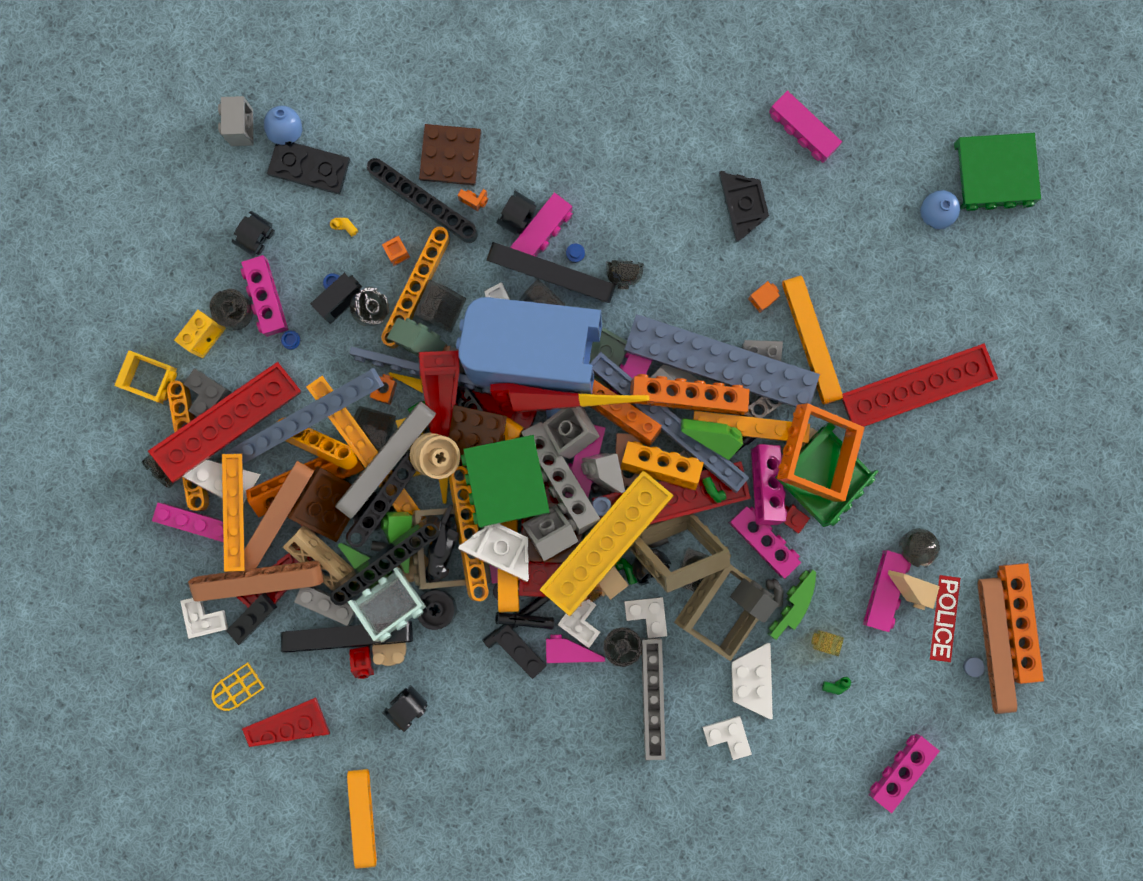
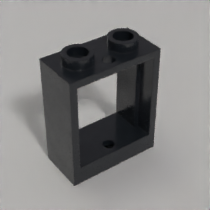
[310,272,363,324]

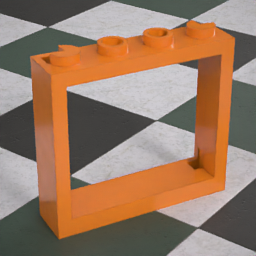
[777,403,865,502]

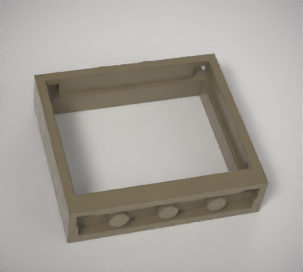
[411,506,490,589]
[629,514,731,593]
[674,564,762,661]

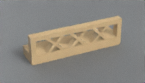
[283,525,357,595]

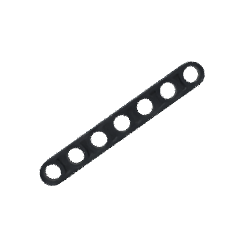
[367,158,478,243]
[486,242,616,303]
[346,433,427,548]
[330,516,441,606]
[281,621,413,653]

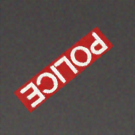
[930,575,961,663]

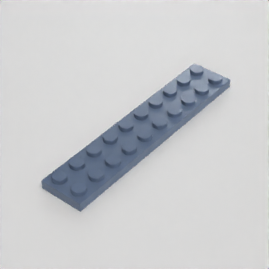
[624,314,820,408]

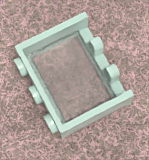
[348,567,426,642]

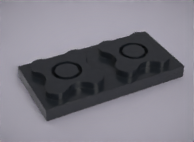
[267,141,350,195]

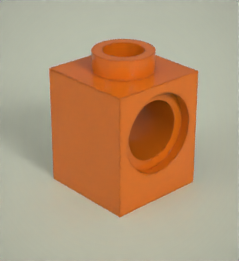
[382,236,410,266]
[748,281,780,313]
[370,374,397,405]

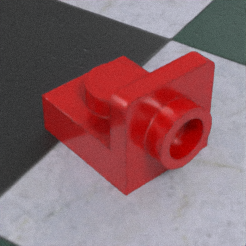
[783,504,810,534]
[349,646,374,679]

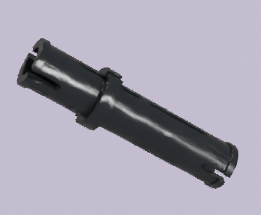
[495,612,555,630]

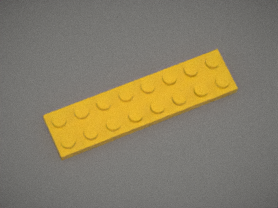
[540,470,674,616]

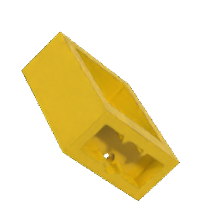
[174,310,226,359]
[114,350,177,404]

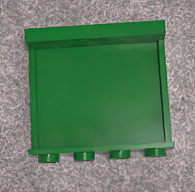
[954,133,1041,211]
[775,423,879,527]
[461,435,550,528]

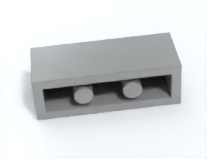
[294,586,356,626]

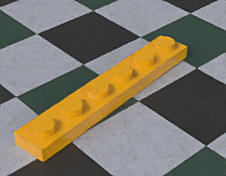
[693,411,810,444]
[222,454,245,572]

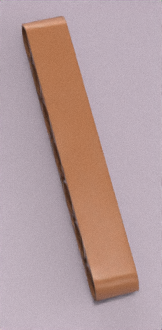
[244,461,314,570]
[188,561,324,602]
[977,577,1017,714]

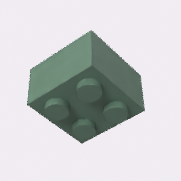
[387,318,446,356]

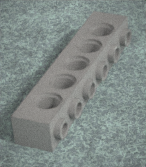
[521,422,600,535]
[641,638,666,760]

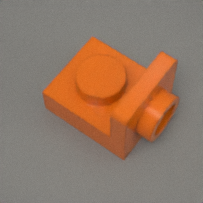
[457,189,488,211]

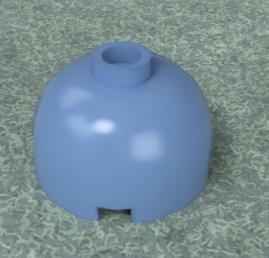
[264,106,302,145]
[920,190,961,229]

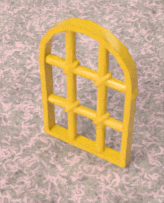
[212,662,265,711]

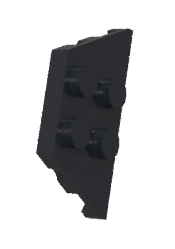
[719,171,769,243]

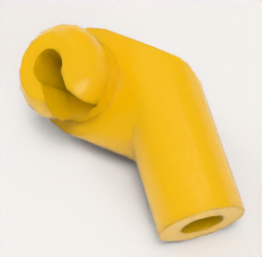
[330,217,358,237]

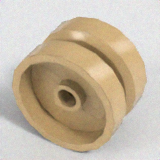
[410,433,460,479]

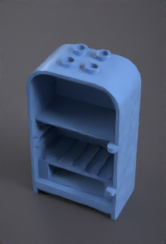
[456,297,603,394]

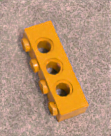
[620,441,704,490]

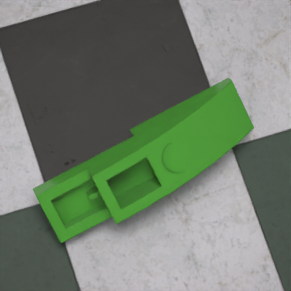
[768,569,816,640]

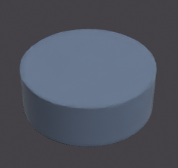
[591,497,611,516]
[963,657,985,677]

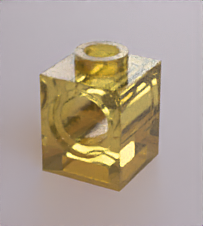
[811,630,844,657]

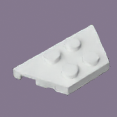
[458,524,529,582]
[731,643,773,719]

